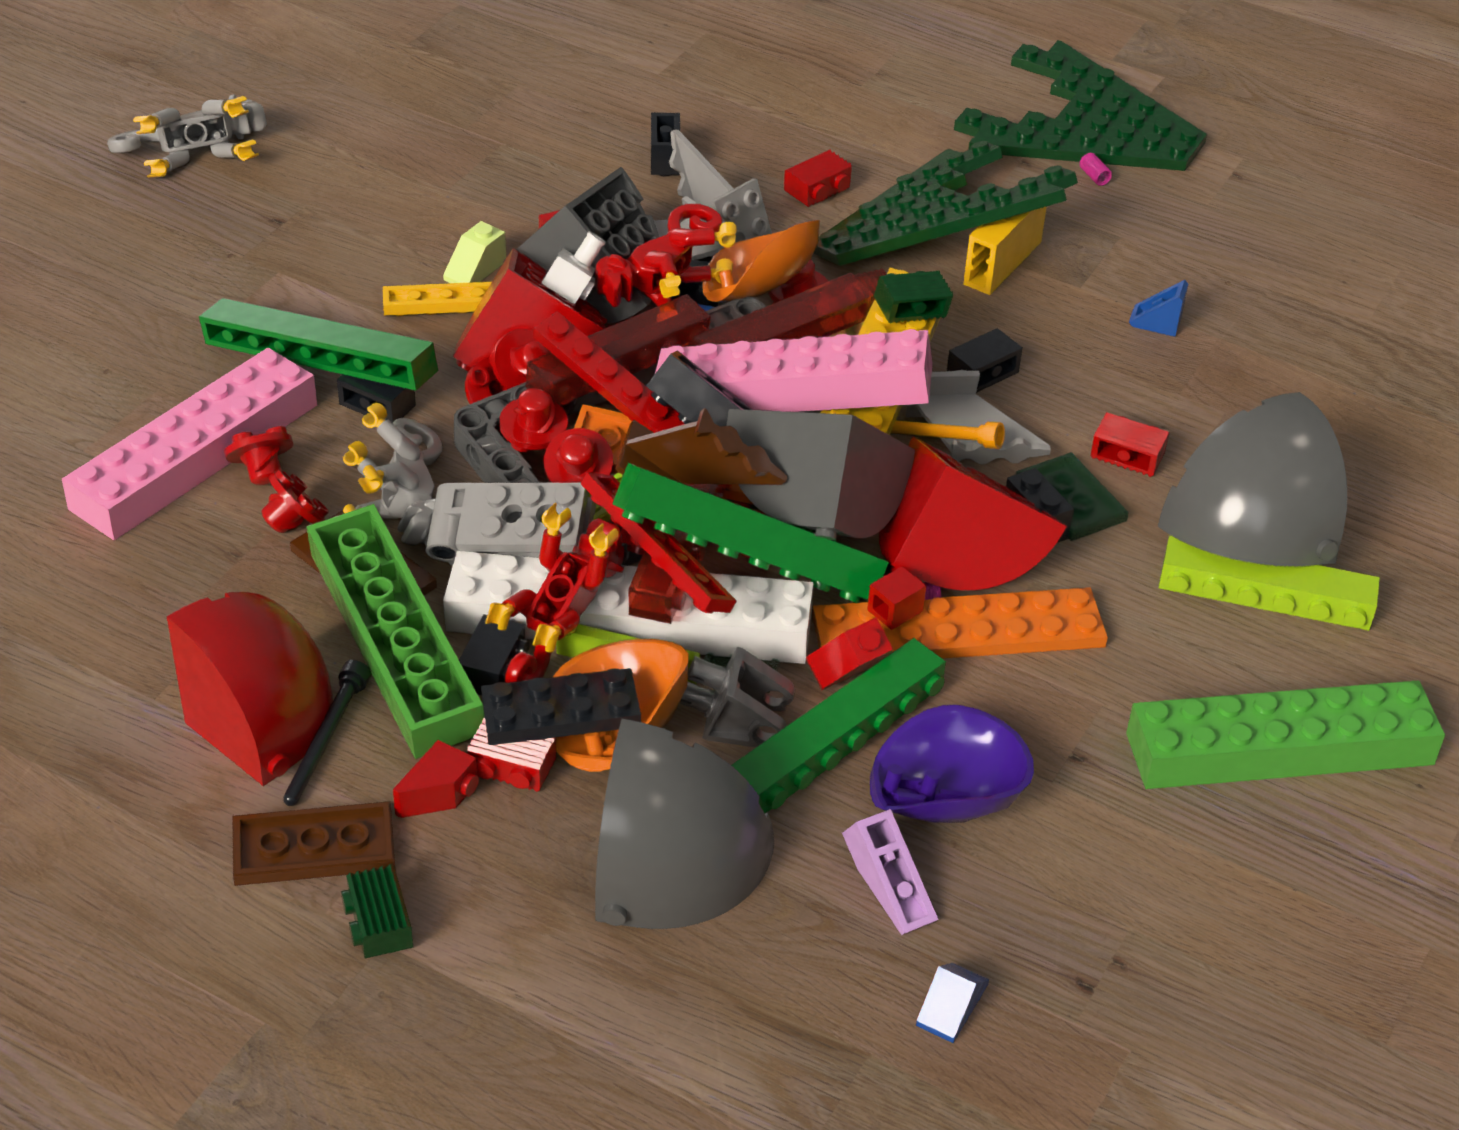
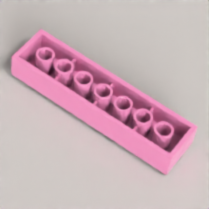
[655,329,933,413]
[62,348,317,541]

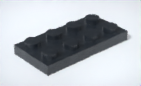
[481,668,642,746]

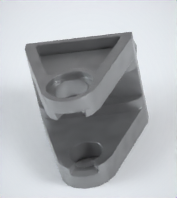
[679,646,795,747]

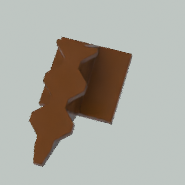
[615,408,787,485]

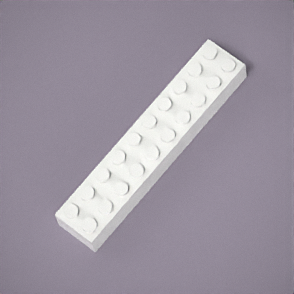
[443,551,813,664]

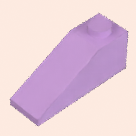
[842,809,939,935]

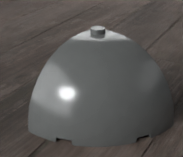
[503,167,659,324]
[1158,392,1347,566]
[727,409,915,540]
[595,719,774,929]

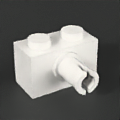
[541,231,606,304]

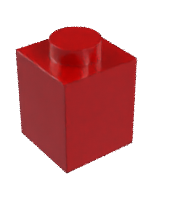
[867,566,926,630]

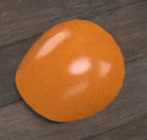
[702,220,820,302]
[553,639,689,772]

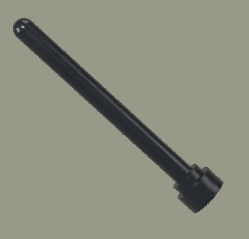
[283,660,372,806]

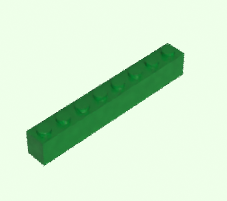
[199,298,439,391]
[612,463,889,603]
[731,638,946,814]

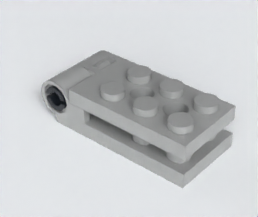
[425,483,596,565]

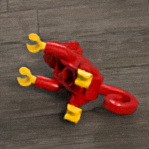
[595,204,737,330]
[485,502,624,683]

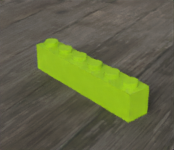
[1158,536,1380,631]

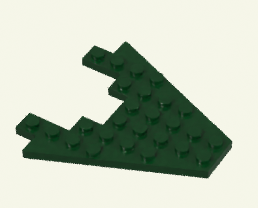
[954,40,1207,171]
[814,141,1078,266]

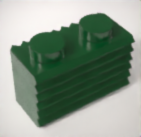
[874,271,953,324]
[341,864,413,959]

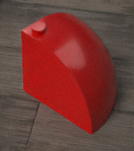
[453,248,620,372]
[879,436,1067,590]
[166,592,333,786]

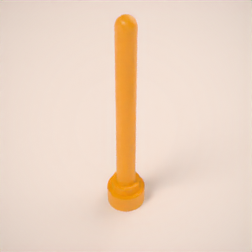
[891,420,1005,449]

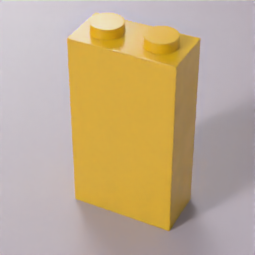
[963,207,1047,295]

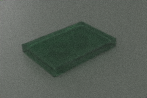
[1016,452,1129,541]

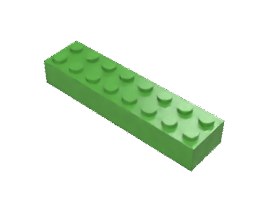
[306,504,484,759]
[1126,680,1445,789]

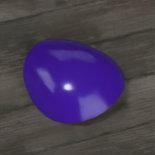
[870,705,1034,823]

